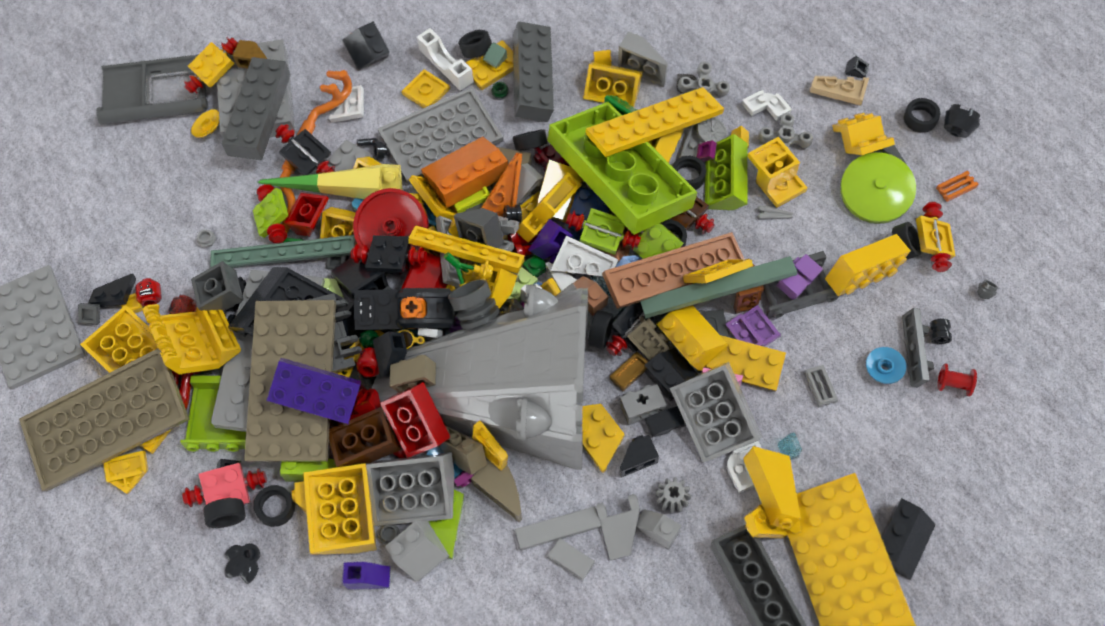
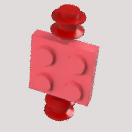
[182,462,267,507]

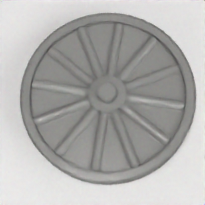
[696,117,727,143]

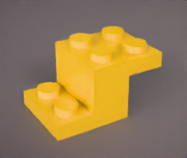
[832,112,895,155]
[748,137,808,208]

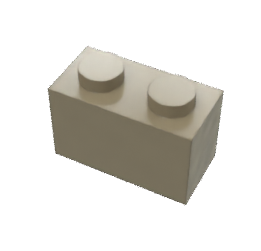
[390,355,436,393]

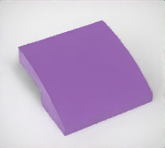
[725,305,781,347]

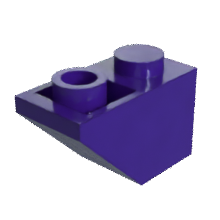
[529,219,573,259]
[342,562,391,590]

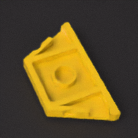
[582,403,625,473]

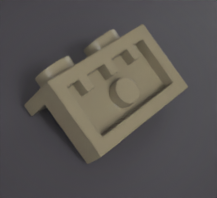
[626,316,670,361]

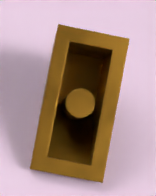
[233,40,267,69]

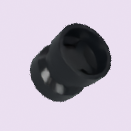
[930,318,952,344]

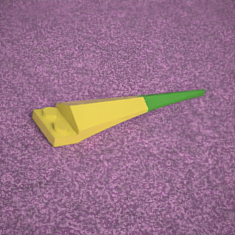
[258,164,403,199]

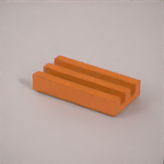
[936,171,979,202]

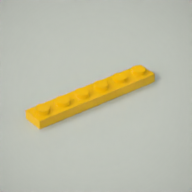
[409,226,525,274]

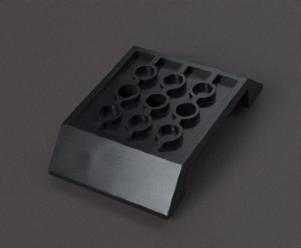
[228,267,364,350]

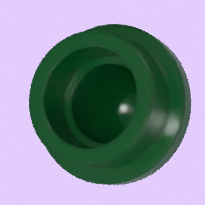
[359,330,379,348]

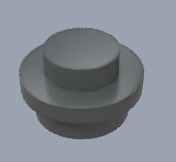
[379,524,400,545]

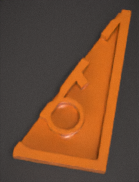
[481,152,522,217]

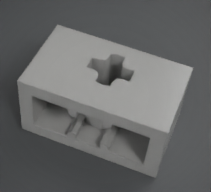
[620,384,666,425]

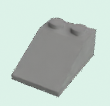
[618,31,668,87]

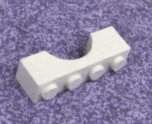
[417,28,474,91]

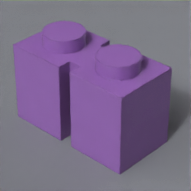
[776,254,823,300]

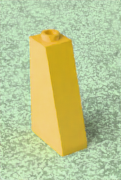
[743,446,801,530]

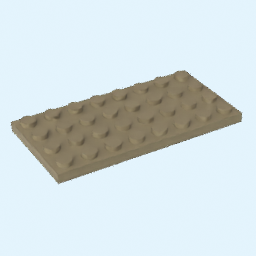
[244,300,336,462]
[19,348,190,492]

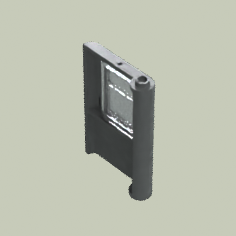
[96,54,208,124]

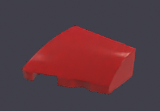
[349,389,380,420]

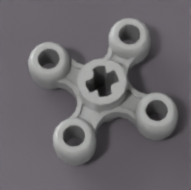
[678,61,730,97]
[758,113,813,152]

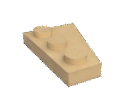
[810,76,869,106]

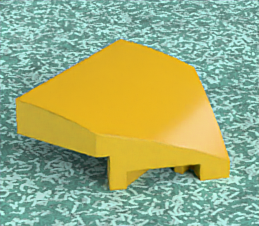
[103,451,148,494]

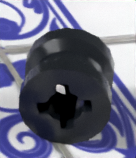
[503,204,522,223]

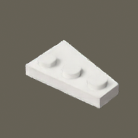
[550,236,618,276]

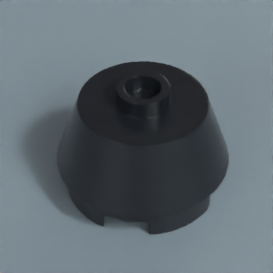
[944,104,980,138]

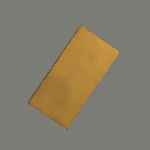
[609,352,648,392]

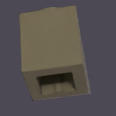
[439,425,487,475]

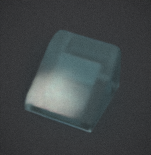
[778,432,802,460]

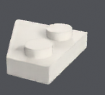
[329,85,364,123]

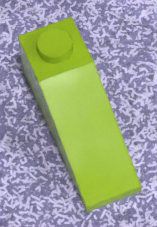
[280,458,337,482]

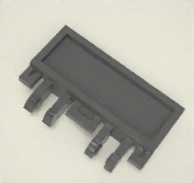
[309,293,362,373]

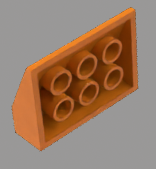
[421,136,509,208]

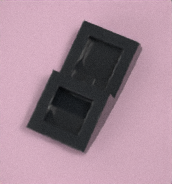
[644,406,686,437]

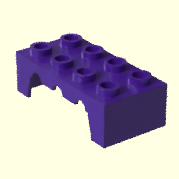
[266,358,361,424]

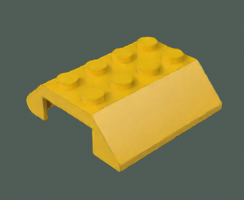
[142,304,241,374]

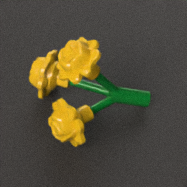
[444,252,493,287]

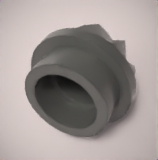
[977,279,998,299]

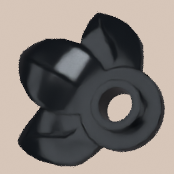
[225,543,260,584]

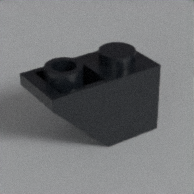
[373,331,407,379]

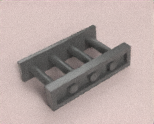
[763,251,839,319]

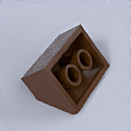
[329,407,401,467]

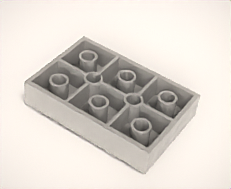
[217,39,295,138]

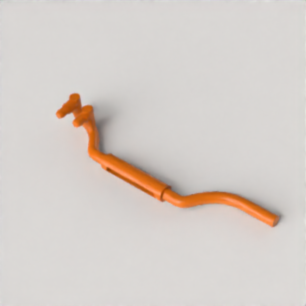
[280,70,352,243]

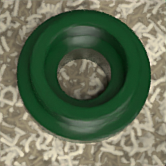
[491,82,509,98]

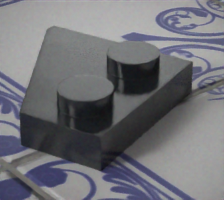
[88,274,136,307]

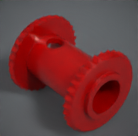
[938,363,977,397]

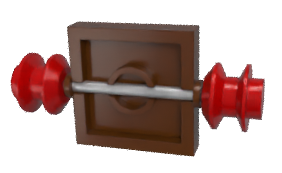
[668,196,715,234]

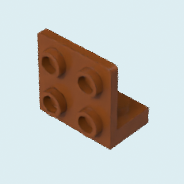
[733,258,763,314]

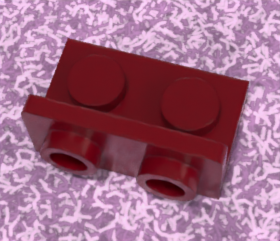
[533,144,571,172]

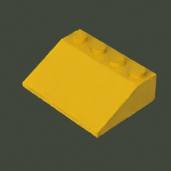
[80,305,158,373]
[303,463,377,554]

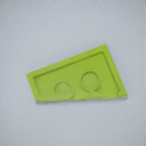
[428,489,465,560]

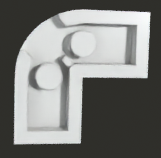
[742,91,792,121]
[727,441,762,493]

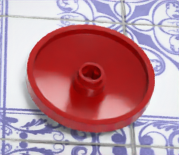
[353,188,429,250]

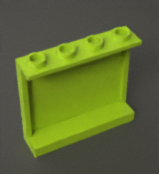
[180,376,246,452]

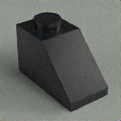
[619,435,659,478]

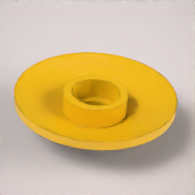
[191,109,220,138]

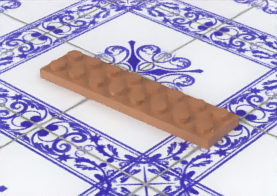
[602,232,744,309]

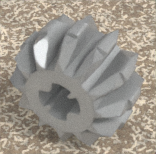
[656,477,691,513]

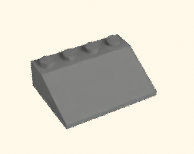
[670,362,762,463]
[366,452,454,526]

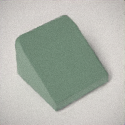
[483,42,507,69]

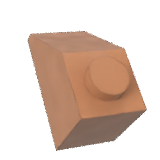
[573,276,609,316]

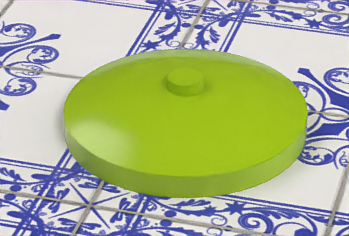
[840,152,916,224]

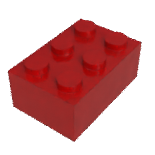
[380,382,450,458]

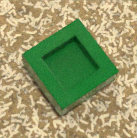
[522,255,546,278]

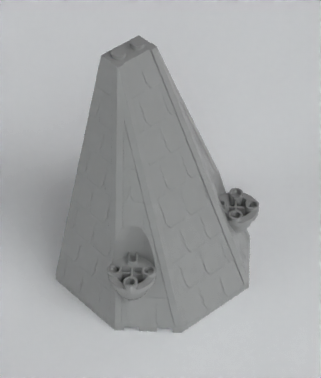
[367,285,588,470]

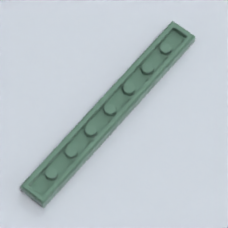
[210,235,357,268]
[640,256,797,318]

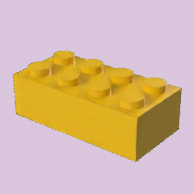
[825,234,910,296]

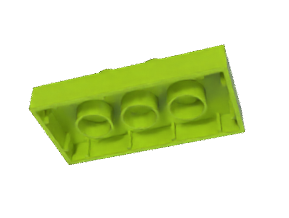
[547,102,697,235]

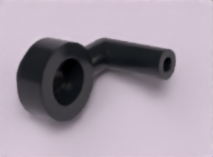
[357,138,387,160]

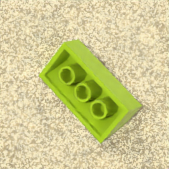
[705,134,748,211]

